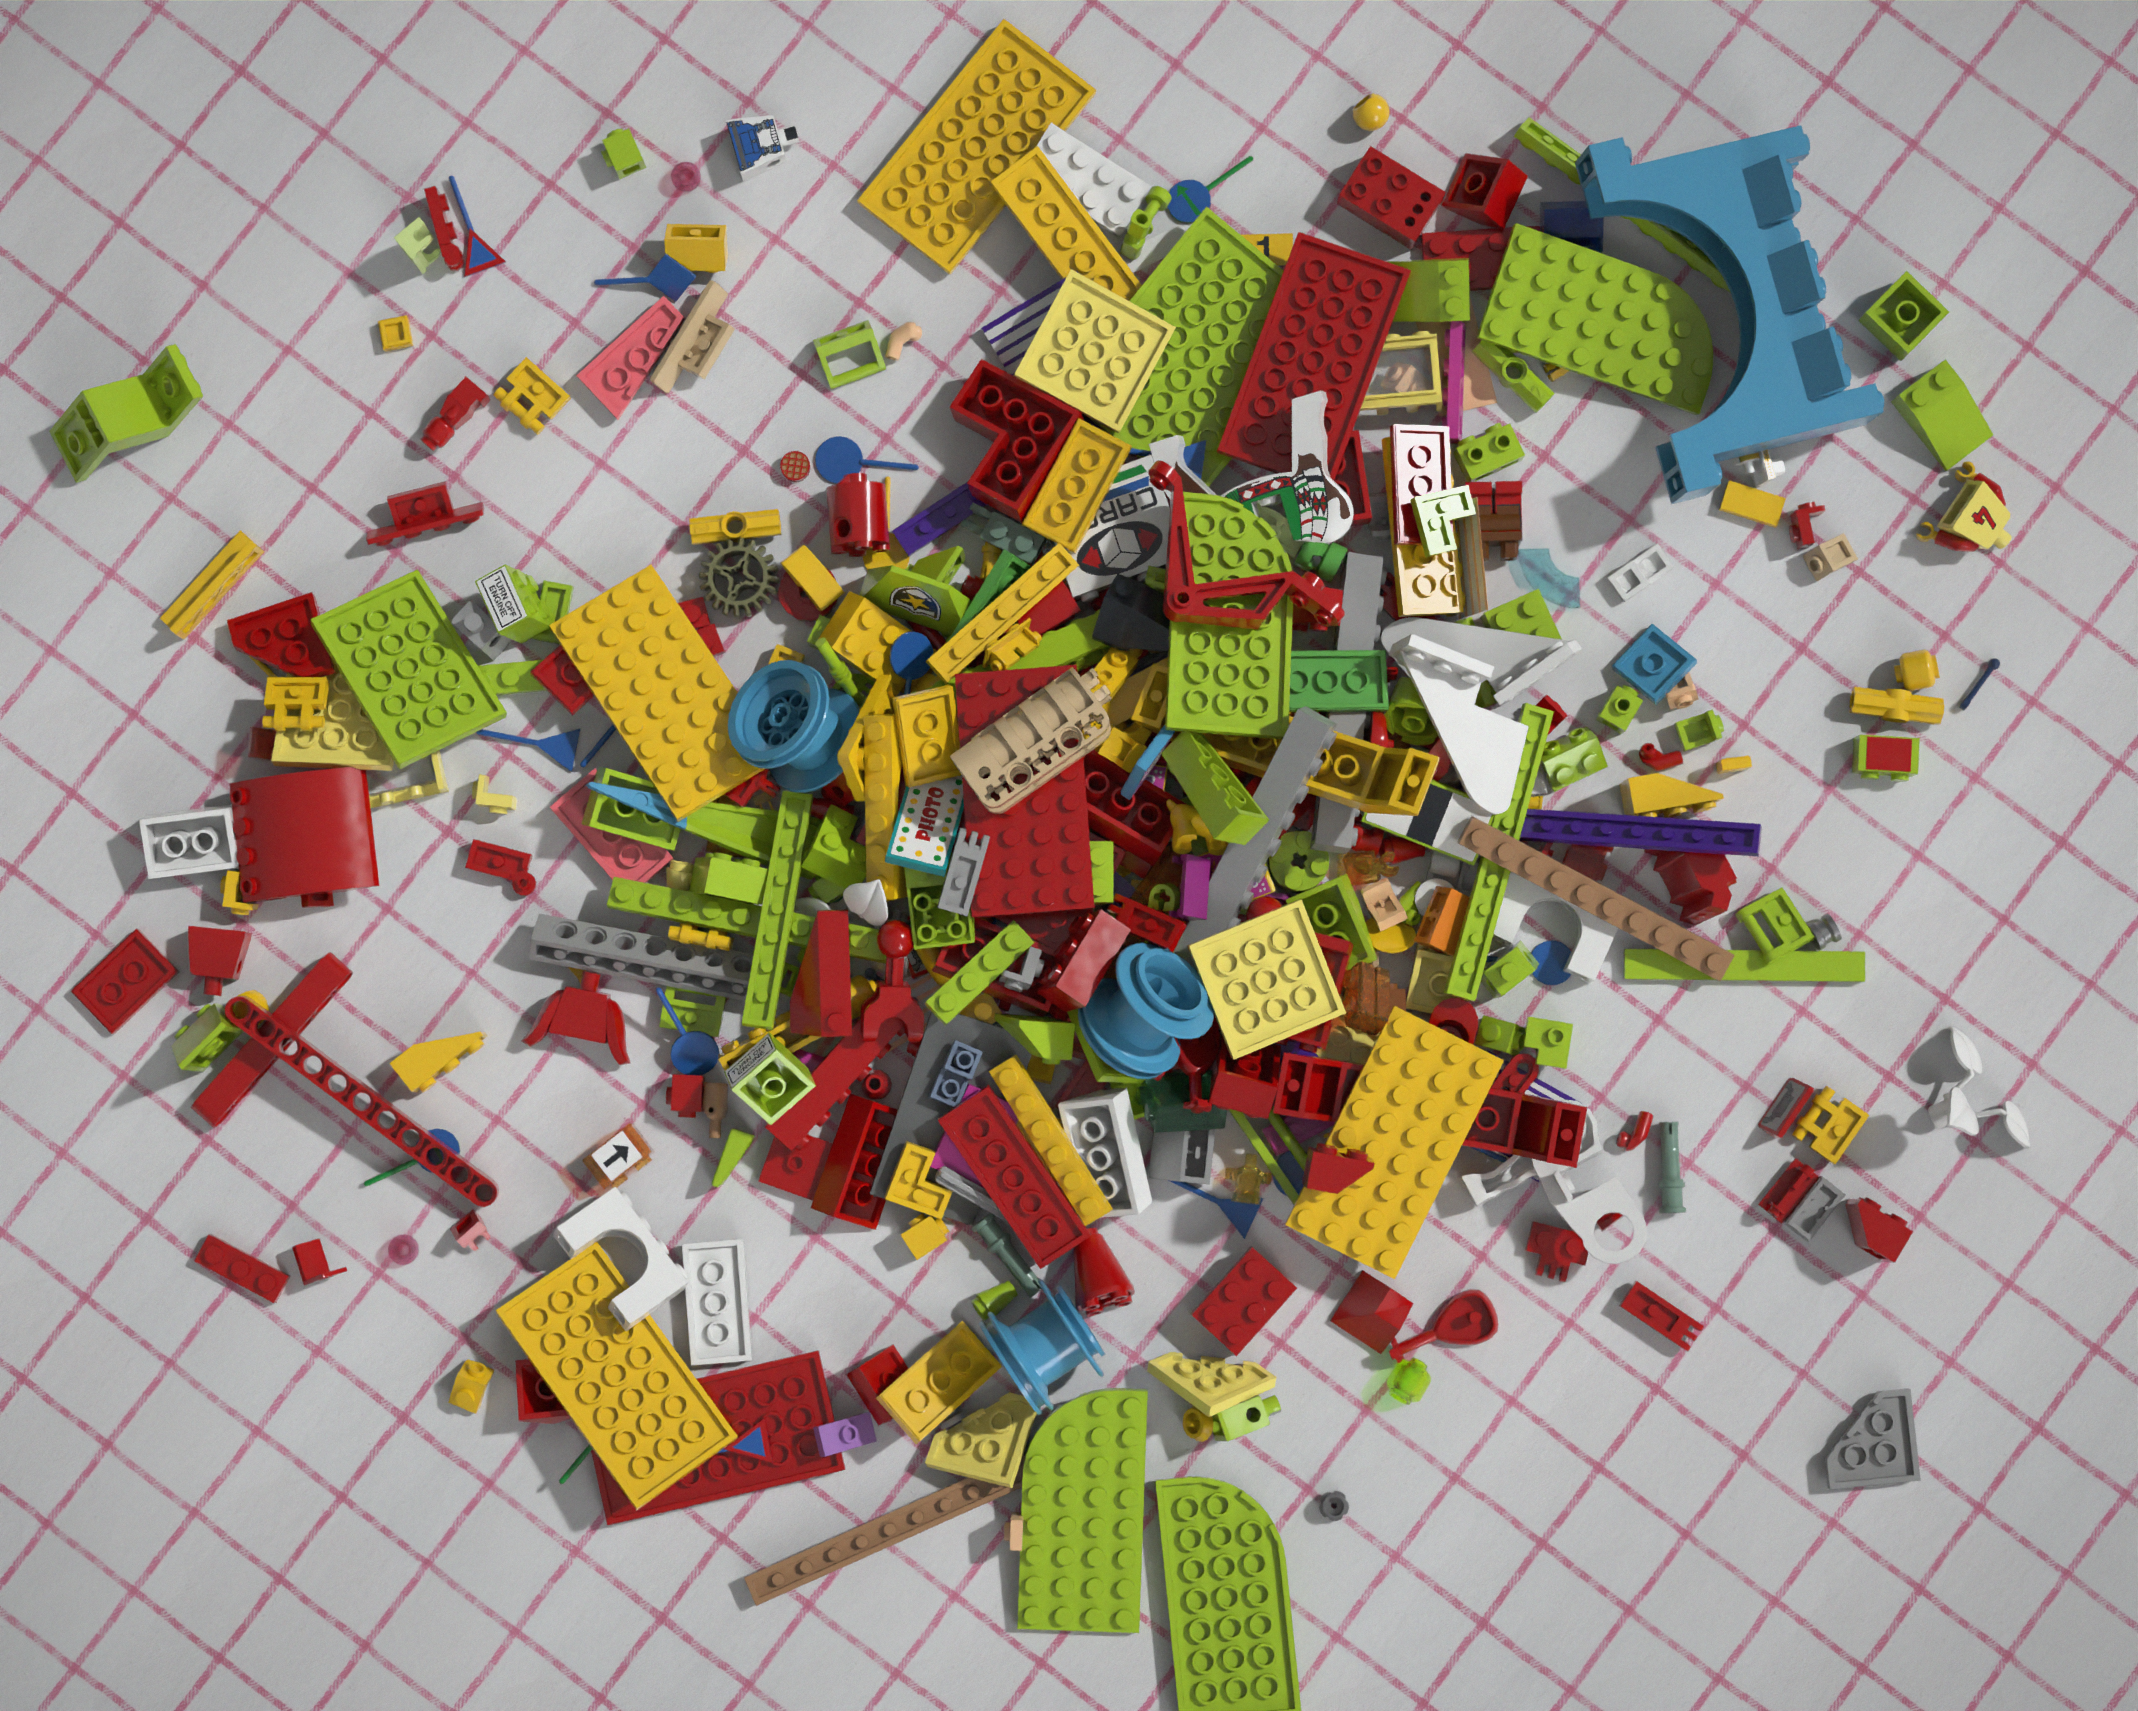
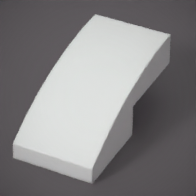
[1608,543,1675,602]

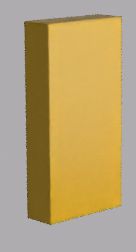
[1719,480,1786,528]

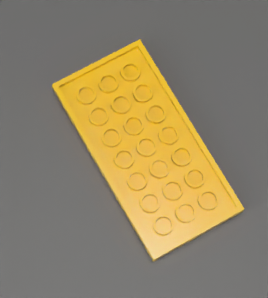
[857,19,1096,275]
[549,564,765,822]
[1285,1005,1504,1279]
[496,1242,738,1510]

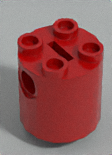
[826,473,890,557]

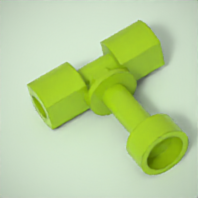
[1120,186,1172,260]

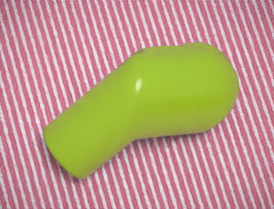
[1399,881,1421,926]

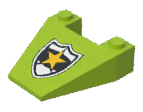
[859,565,972,642]

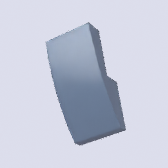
[928,1040,983,1108]

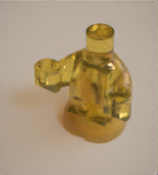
[1224,1153,1272,1205]

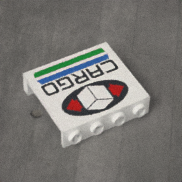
[1054,455,1170,602]

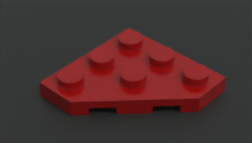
[227,592,335,677]

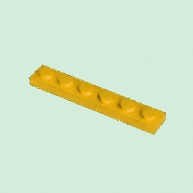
[926,543,1079,684]
[989,1054,1113,1226]

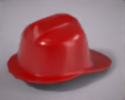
[1429,997,1478,1045]

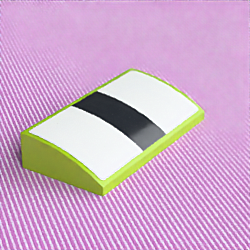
[1361,779,1495,866]

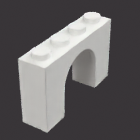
[1493,872,1618,983]
[553,1187,688,1331]

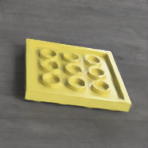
[1013,269,1176,433]
[271,660,394,771]
[1187,899,1346,1060]

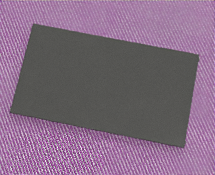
[869,1012,1032,1226]

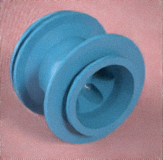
[728,660,860,793]
[1078,943,1214,1079]
[979,1278,1105,1415]

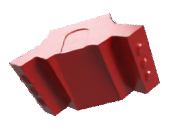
[1644,849,1737,926]

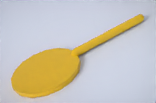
[863,476,910,570]

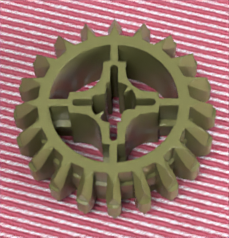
[698,538,780,618]

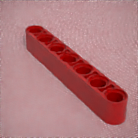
[191,952,353,1128]

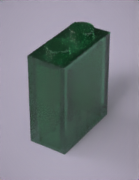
[1136,1070,1227,1133]

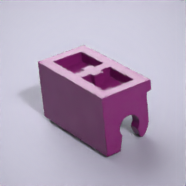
[1169,854,1211,921]

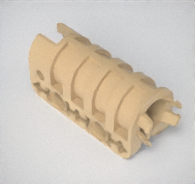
[950,667,1112,814]

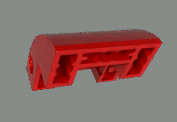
[229,767,379,903]

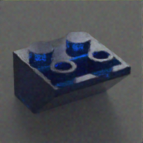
[1540,201,1604,254]

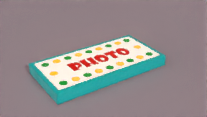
[885,775,964,877]

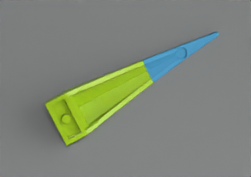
[586,782,821,880]

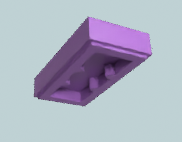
[813,1412,877,1457]

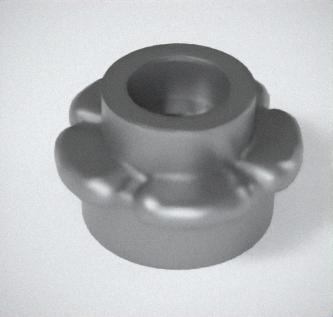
[1319,1491,1349,1521]

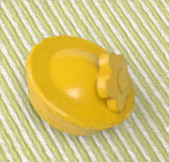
[1183,1406,1213,1442]

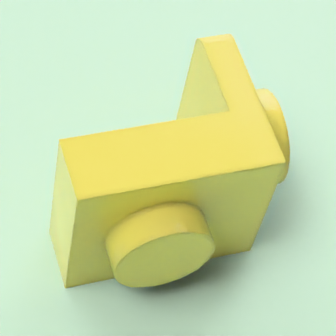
[472,774,517,815]

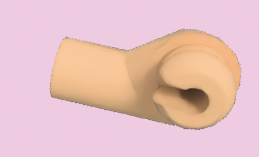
[885,322,922,361]

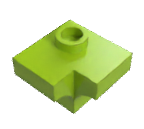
[1522,1017,1573,1069]

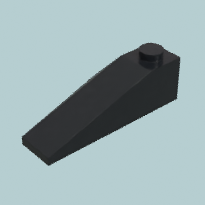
[1092,573,1170,654]

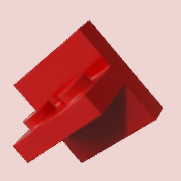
[846,1344,909,1426]

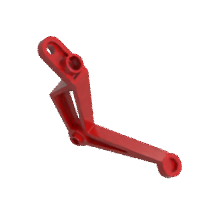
[1148,460,1345,630]

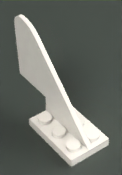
[1381,617,1582,705]
[1389,634,1529,815]

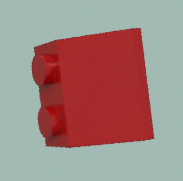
[1441,153,1528,229]

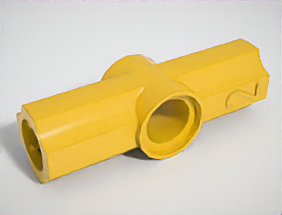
[689,509,782,545]
[1849,687,1945,725]

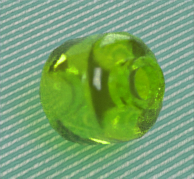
[1387,1358,1432,1405]

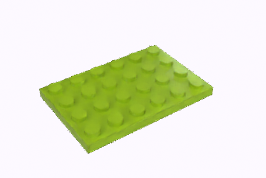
[311,569,507,770]

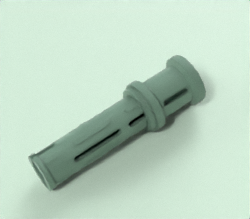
[1658,1122,1686,1213]
[971,1213,1042,1298]

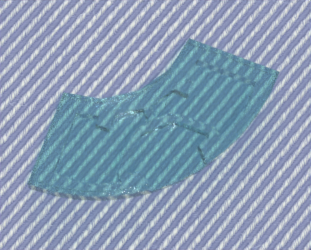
[1518,548,1580,608]

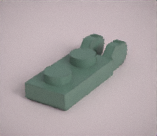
[961,503,1047,566]

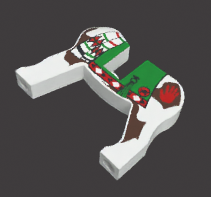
[1149,390,1354,543]

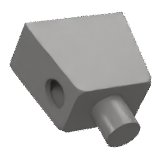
[450,600,512,661]

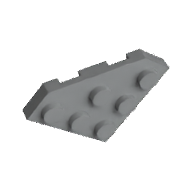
[1824,1388,1921,1489]

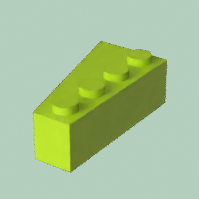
[1161,731,1269,845]

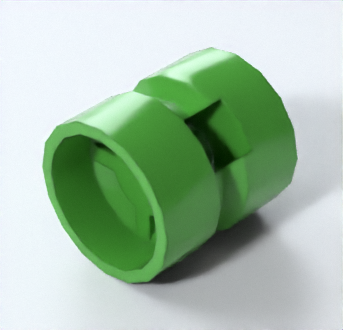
[1293,541,1348,584]

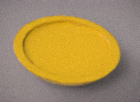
[1365,918,1416,954]

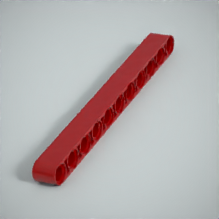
[225,996,499,1207]

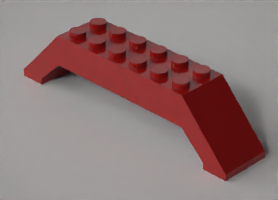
[1273,1052,1587,1168]

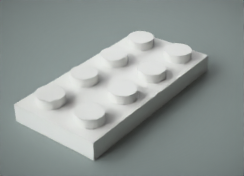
[1036,123,1151,238]
[682,1239,753,1366]

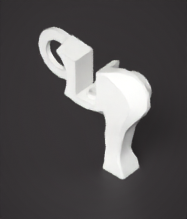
[1461,1100,1647,1264]

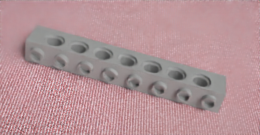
[530,914,754,1001]

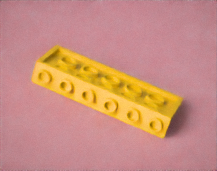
[1381,437,1465,617]

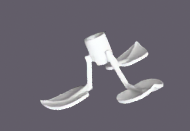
[794,879,910,978]
[1928,1026,2030,1149]

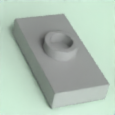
[1784,1176,1846,1242]

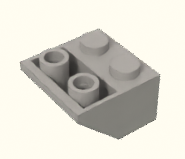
[1148,1118,1216,1185]

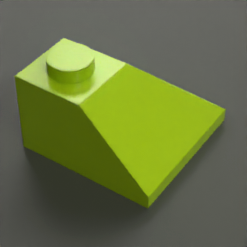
[905,545,966,584]
[995,1013,1075,1065]

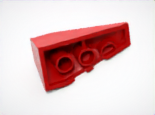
[790,910,852,1037]

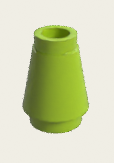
[971,1280,1018,1321]

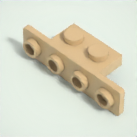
[650,280,735,393]

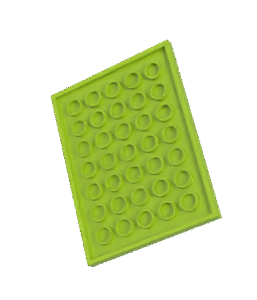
[1087,206,1284,487]

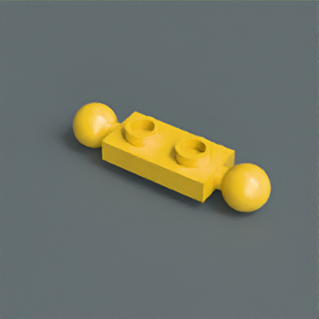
[1090,647,1143,703]

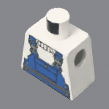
[726,115,799,181]

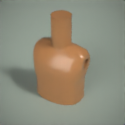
[702,1082,728,1139]

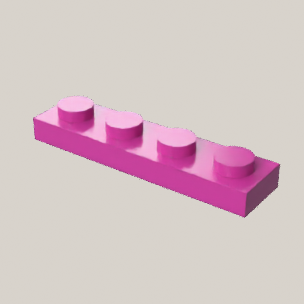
[1442,321,1466,444]

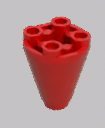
[1074,1228,1135,1317]

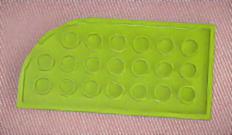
[1476,223,1713,415]
[1165,492,1293,739]
[1017,1388,1148,1633]
[1155,1476,1301,1711]

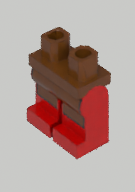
[1463,481,1523,562]

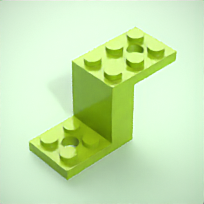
[49,344,203,483]

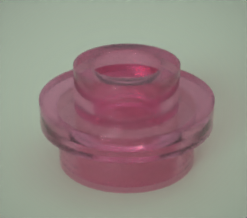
[671,162,701,192]
[388,1234,419,1265]

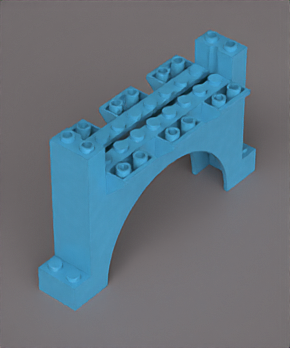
[1575,125,1884,504]

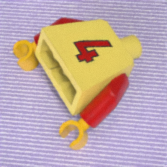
[1916,461,2012,552]

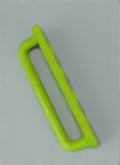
[1229,1105,1307,1206]

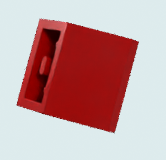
[1302,1143,1375,1194]
[1845,1197,1913,1263]

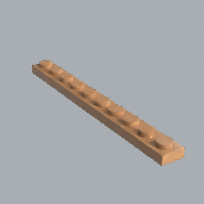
[1457,815,1735,981]
[744,1454,1025,1606]

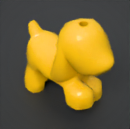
[1166,799,1229,856]

